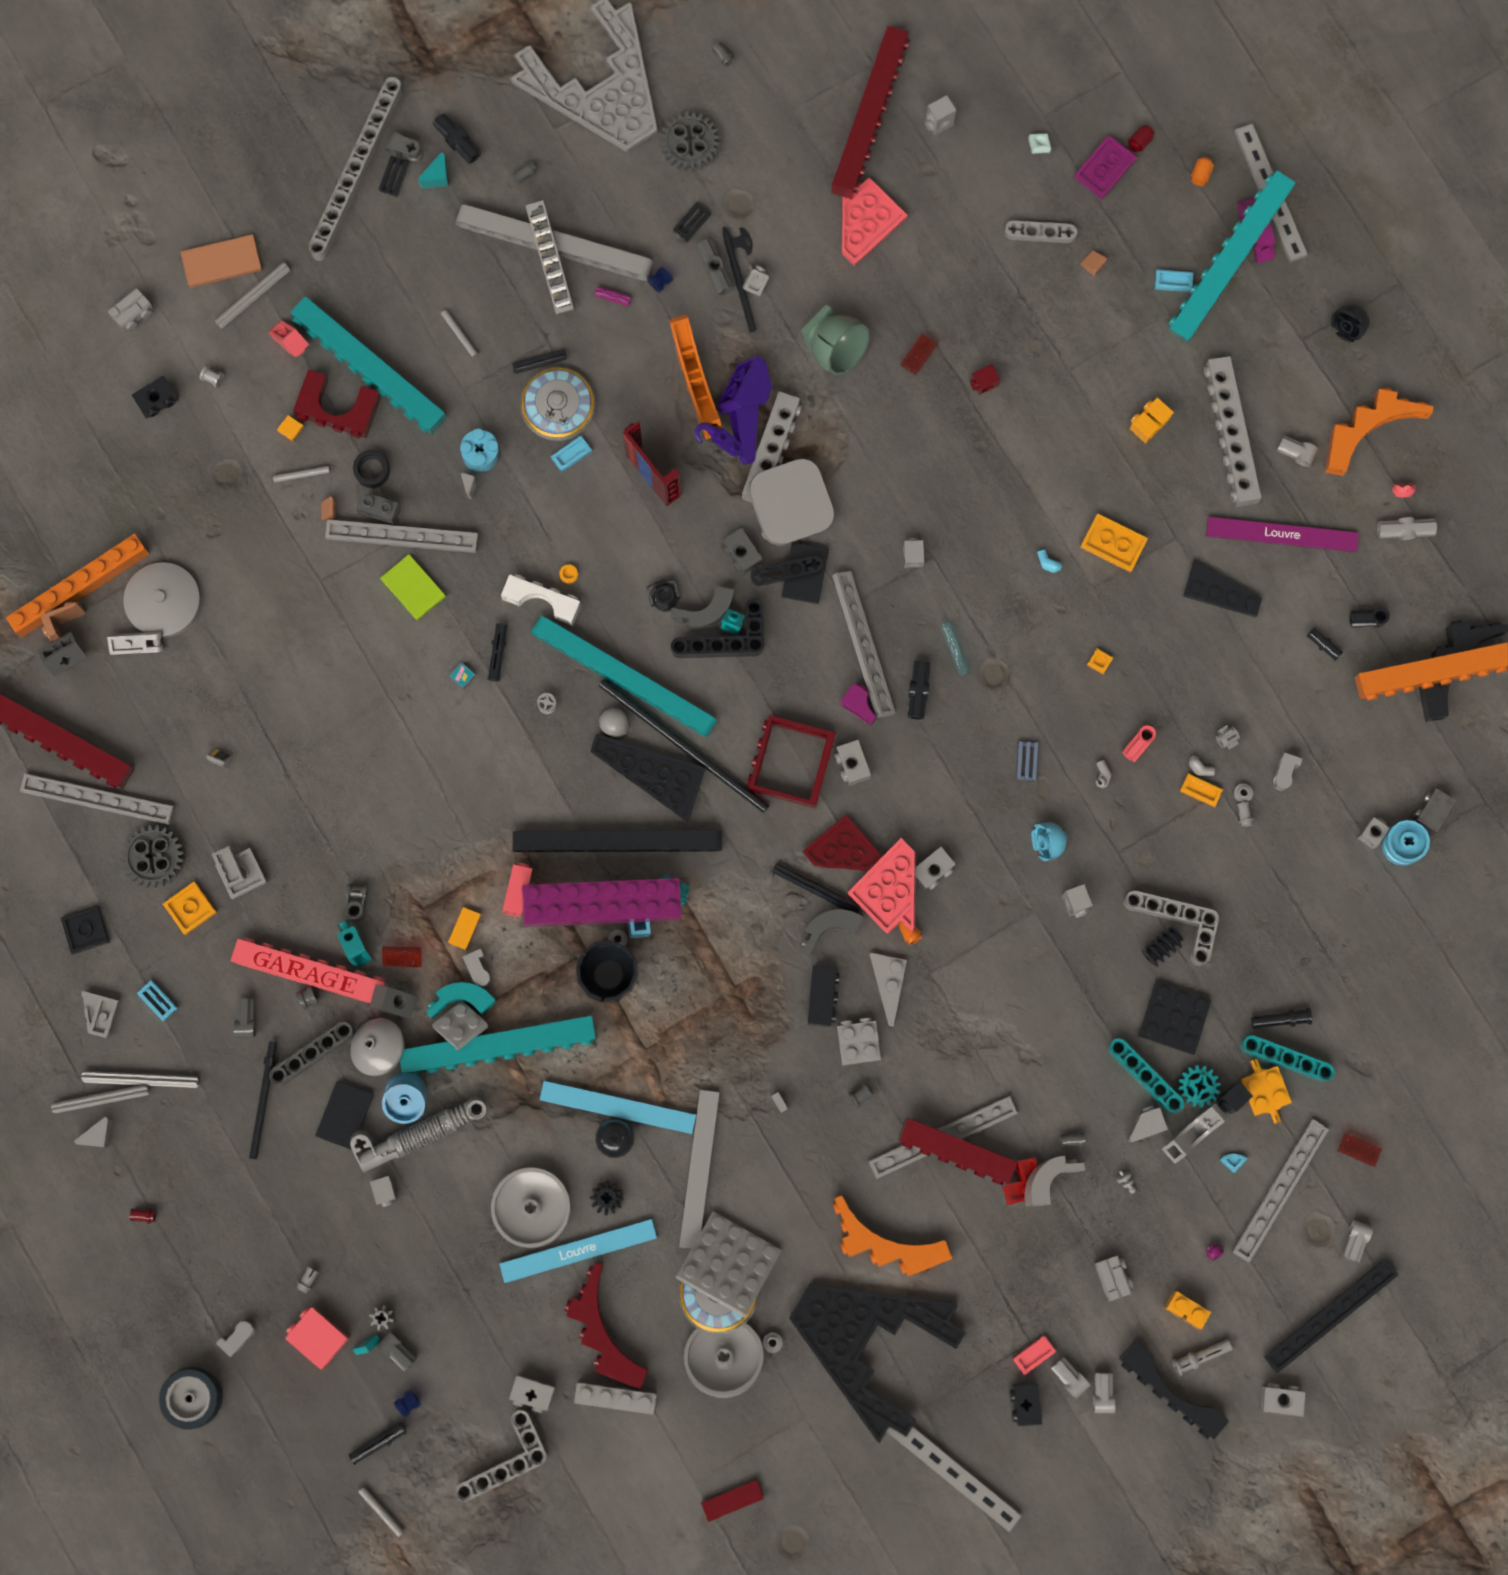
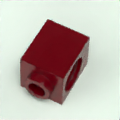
[970,364,1000,395]

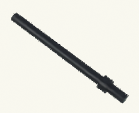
[249,1041,277,1159]

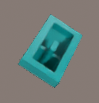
[418,152,448,188]

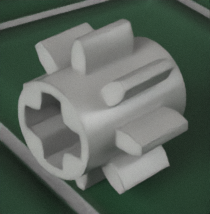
[1216,725,1240,750]
[369,1306,395,1331]

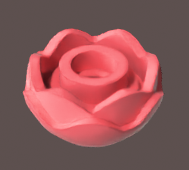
[1392,483,1416,497]

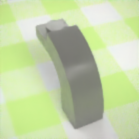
[1162,1103,1228,1164]
[1025,1156,1085,1207]

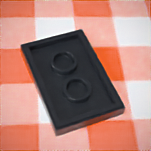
[781,542,829,605]
[315,1081,374,1150]

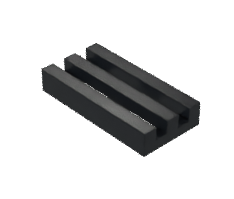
[379,156,409,197]
[673,202,711,243]

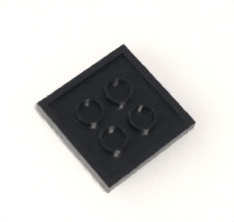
[1138,981,1212,1055]

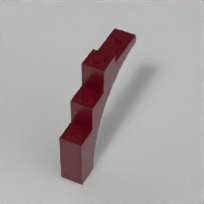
[564,1262,648,1389]

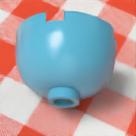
[1031,822,1068,861]

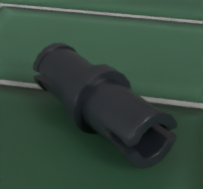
[1306,627,1343,661]

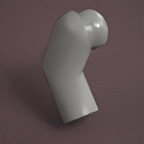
[1189,756,1215,776]

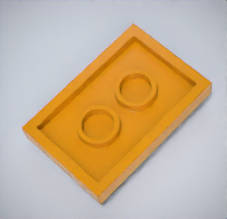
[1080,513,1148,573]

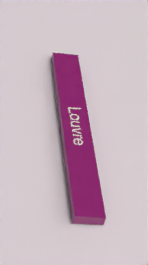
[1206,517,1358,552]

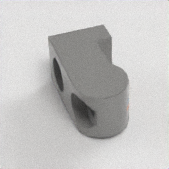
[1273,752,1302,791]
[463,949,491,988]
[216,1321,255,1357]

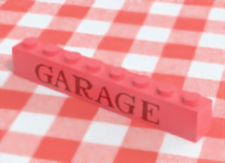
[230,937,386,1003]

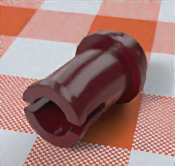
[129,1208,156,1224]

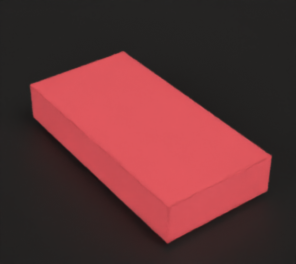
[1012,1335,1056,1375]

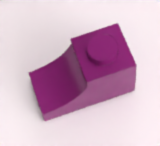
[840,683,877,726]

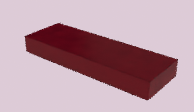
[701,1479,764,1522]

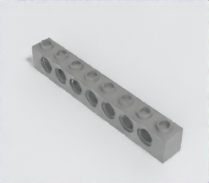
[1204,356,1261,507]

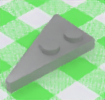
[870,953,907,1027]

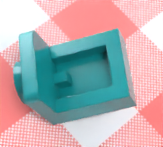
[720,609,745,636]

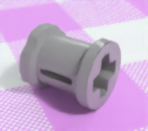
[199,365,224,388]

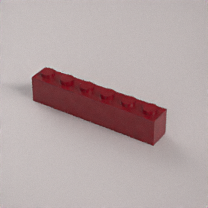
[897,1117,1018,1186]

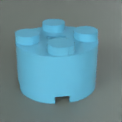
[460,429,499,472]

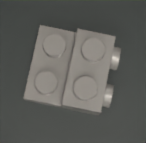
[837,1018,881,1066]

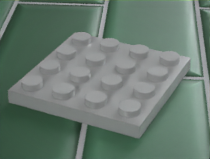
[676,1211,782,1317]

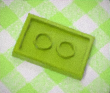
[380,554,446,621]

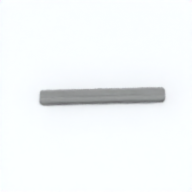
[215,262,290,329]
[51,1085,149,1113]

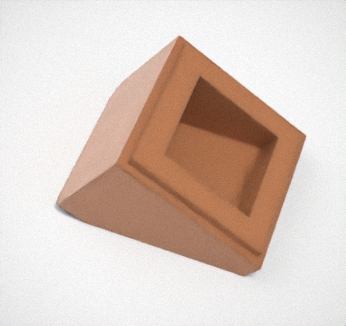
[1081,251,1108,276]
[321,497,336,521]

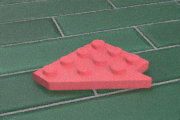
[842,178,908,266]
[848,838,916,934]

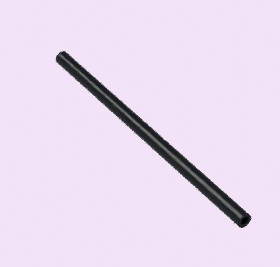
[598,679,769,813]

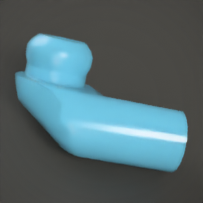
[1037,550,1062,573]

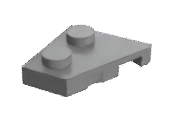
[81,991,120,1039]

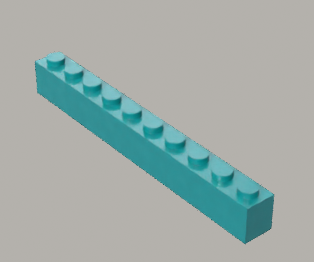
[1169,171,1296,343]
[290,296,447,435]
[400,1016,596,1076]

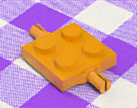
[1240,1059,1292,1124]

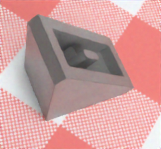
[74,1116,113,1148]

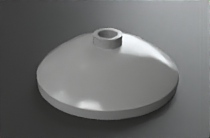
[350,1018,404,1076]

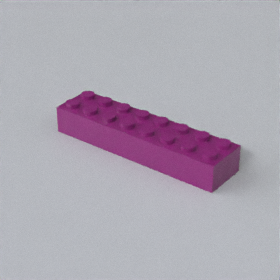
[522,878,681,927]

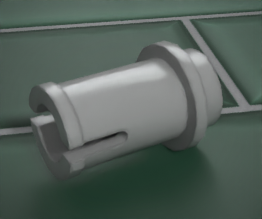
[1237,802,1254,827]
[296,1267,319,1294]

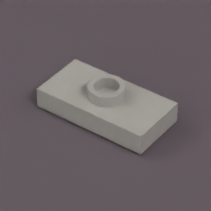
[212,846,246,889]

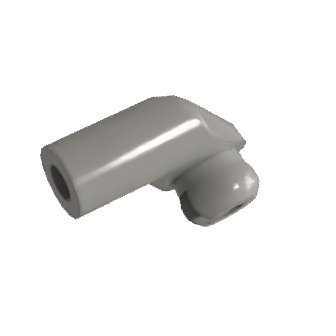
[1096,760,1112,788]

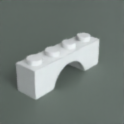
[501,574,581,626]

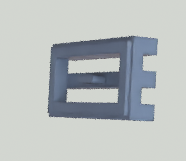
[1016,741,1038,781]

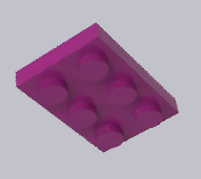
[1074,135,1137,200]

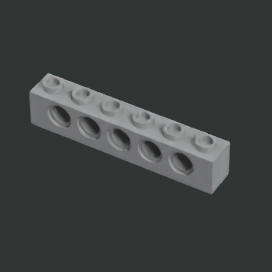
[742,392,802,503]

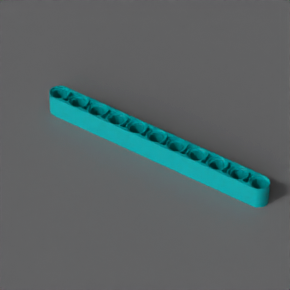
[531,616,717,737]

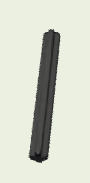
[773,863,861,914]

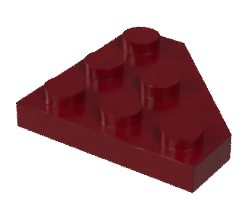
[802,815,882,872]

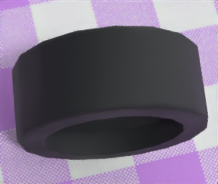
[353,450,390,488]

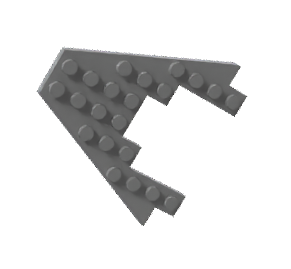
[510,0,657,152]

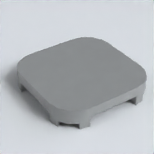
[747,459,834,546]

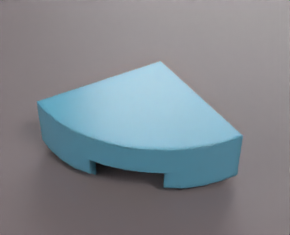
[1219,1153,1247,1173]

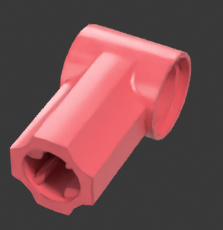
[1122,725,1156,763]

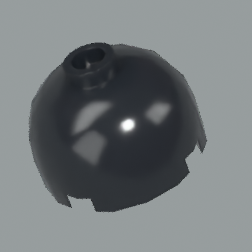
[1331,304,1369,342]
[595,1119,634,1158]

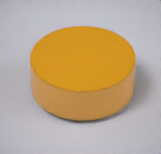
[559,564,579,584]

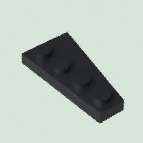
[1183,560,1262,618]

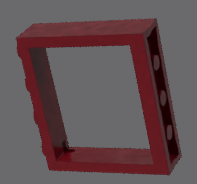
[746,715,836,809]

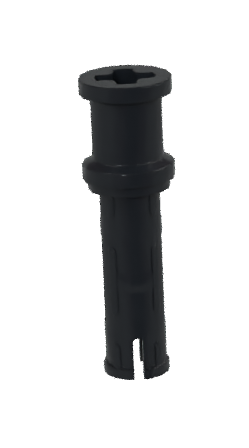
[1251,1007,1312,1029]

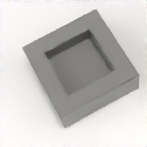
[771,1092,788,1114]

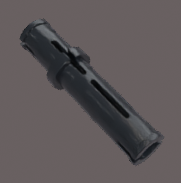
[487,623,508,682]
[348,1422,407,1465]

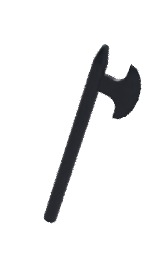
[722,227,756,332]

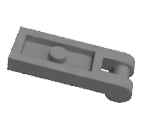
[107,631,164,655]

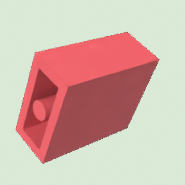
[502,862,532,918]
[285,1307,350,1370]

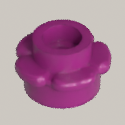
[1206,1244,1224,1261]

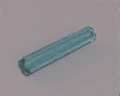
[941,622,969,677]

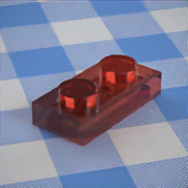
[901,334,937,375]
[382,946,422,968]
[1337,1133,1382,1167]

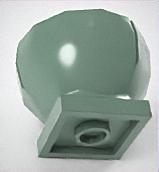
[800,305,869,376]

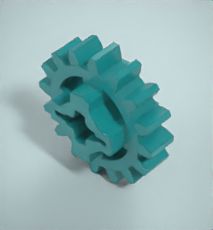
[1177,1065,1221,1108]

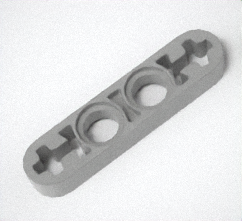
[1004,221,1077,243]

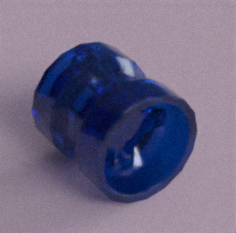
[647,266,673,293]
[393,1390,421,1418]

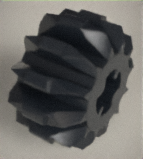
[590,1181,624,1215]

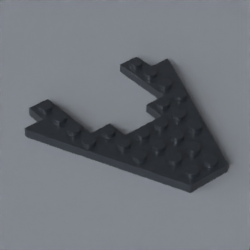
[789,1284,966,1443]

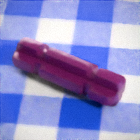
[595,286,631,306]

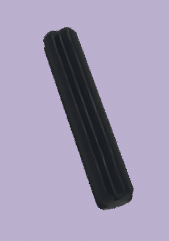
[512,349,567,374]

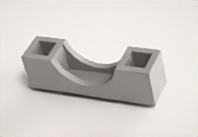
[574,1382,657,1415]

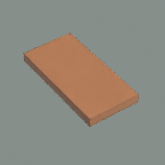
[181,234,262,288]

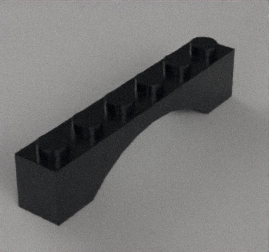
[1119,1341,1229,1440]

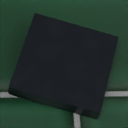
[61,906,110,955]

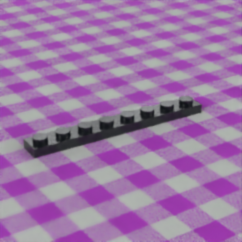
[1263,1259,1399,1374]

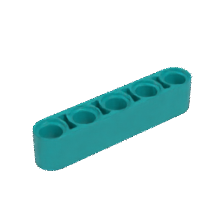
[1240,1035,1335,1082]
[1108,1039,1184,1113]

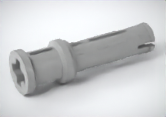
[1172,1339,1232,1377]

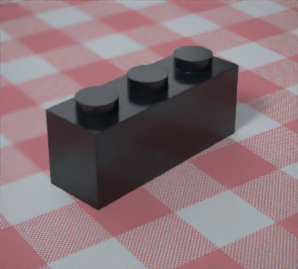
[807,965,840,1027]

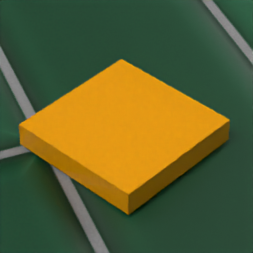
[163,881,217,935]

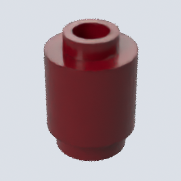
[1128,125,1155,152]

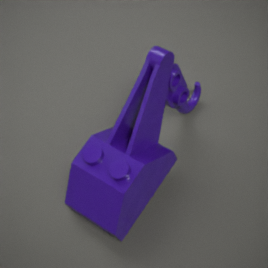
[695,356,772,465]

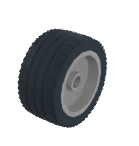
[159,1367,222,1430]

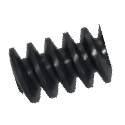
[1141,925,1184,967]

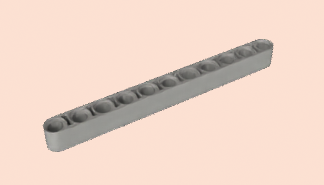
[309,77,403,261]
[455,205,653,281]

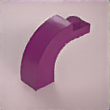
[1236,196,1275,263]

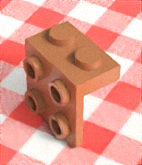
[41,601,86,641]

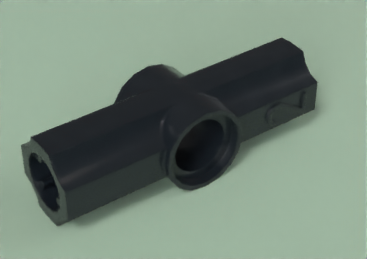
[433,113,481,164]
[908,660,930,720]

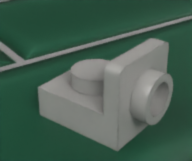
[742,264,769,296]

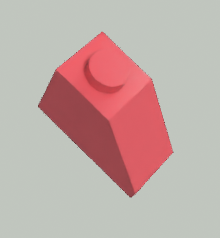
[268,320,309,357]

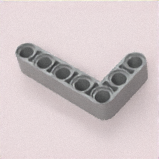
[1123,891,1219,966]
[455,1409,548,1502]

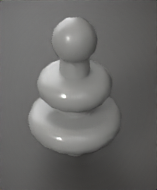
[1117,1170,1136,1194]

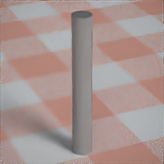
[441,310,478,358]
[273,465,330,483]
[358,1487,405,1537]

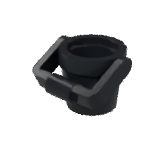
[646,579,680,612]

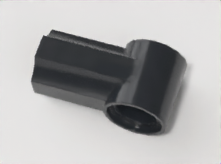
[1349,607,1390,628]

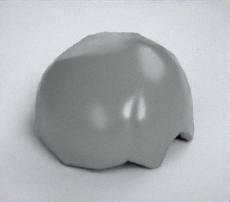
[599,708,629,738]

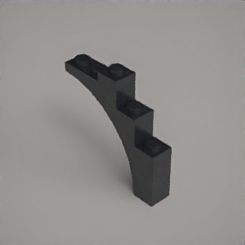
[1419,620,1508,722]

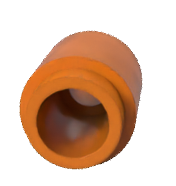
[1191,157,1214,186]

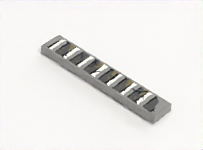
[525,200,575,315]

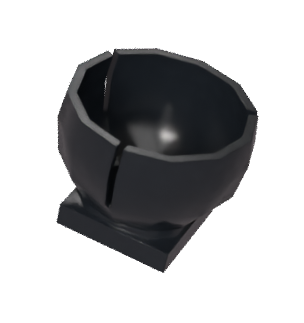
[575,940,639,1003]

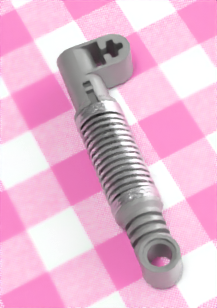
[350,1096,486,1173]

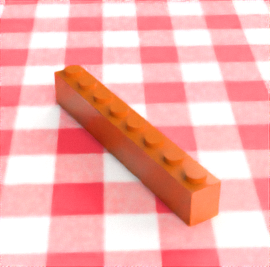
[6,533,150,638]
[1355,643,1508,701]

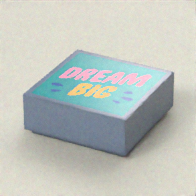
[449,662,476,690]

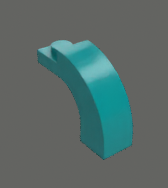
[426,982,497,1019]

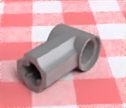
[1277,435,1318,467]
[1342,1220,1373,1263]
[1051,1357,1091,1399]
[1093,1373,1115,1413]

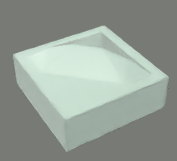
[1028,133,1051,154]

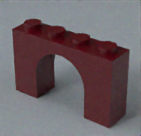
[293,369,381,439]

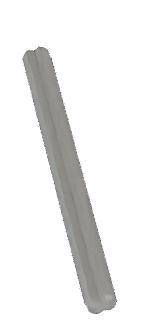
[81,1071,199,1088]

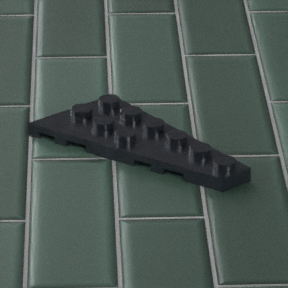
[590,734,706,823]

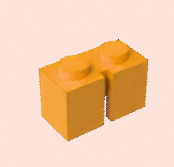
[1130,397,1174,444]
[1163,1291,1211,1330]

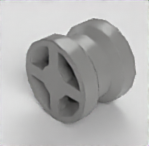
[537,693,557,714]

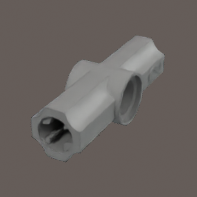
[1376,517,1437,540]

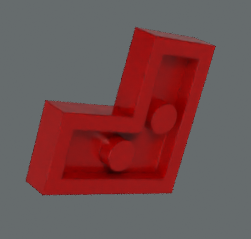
[1002,1157,1038,1205]

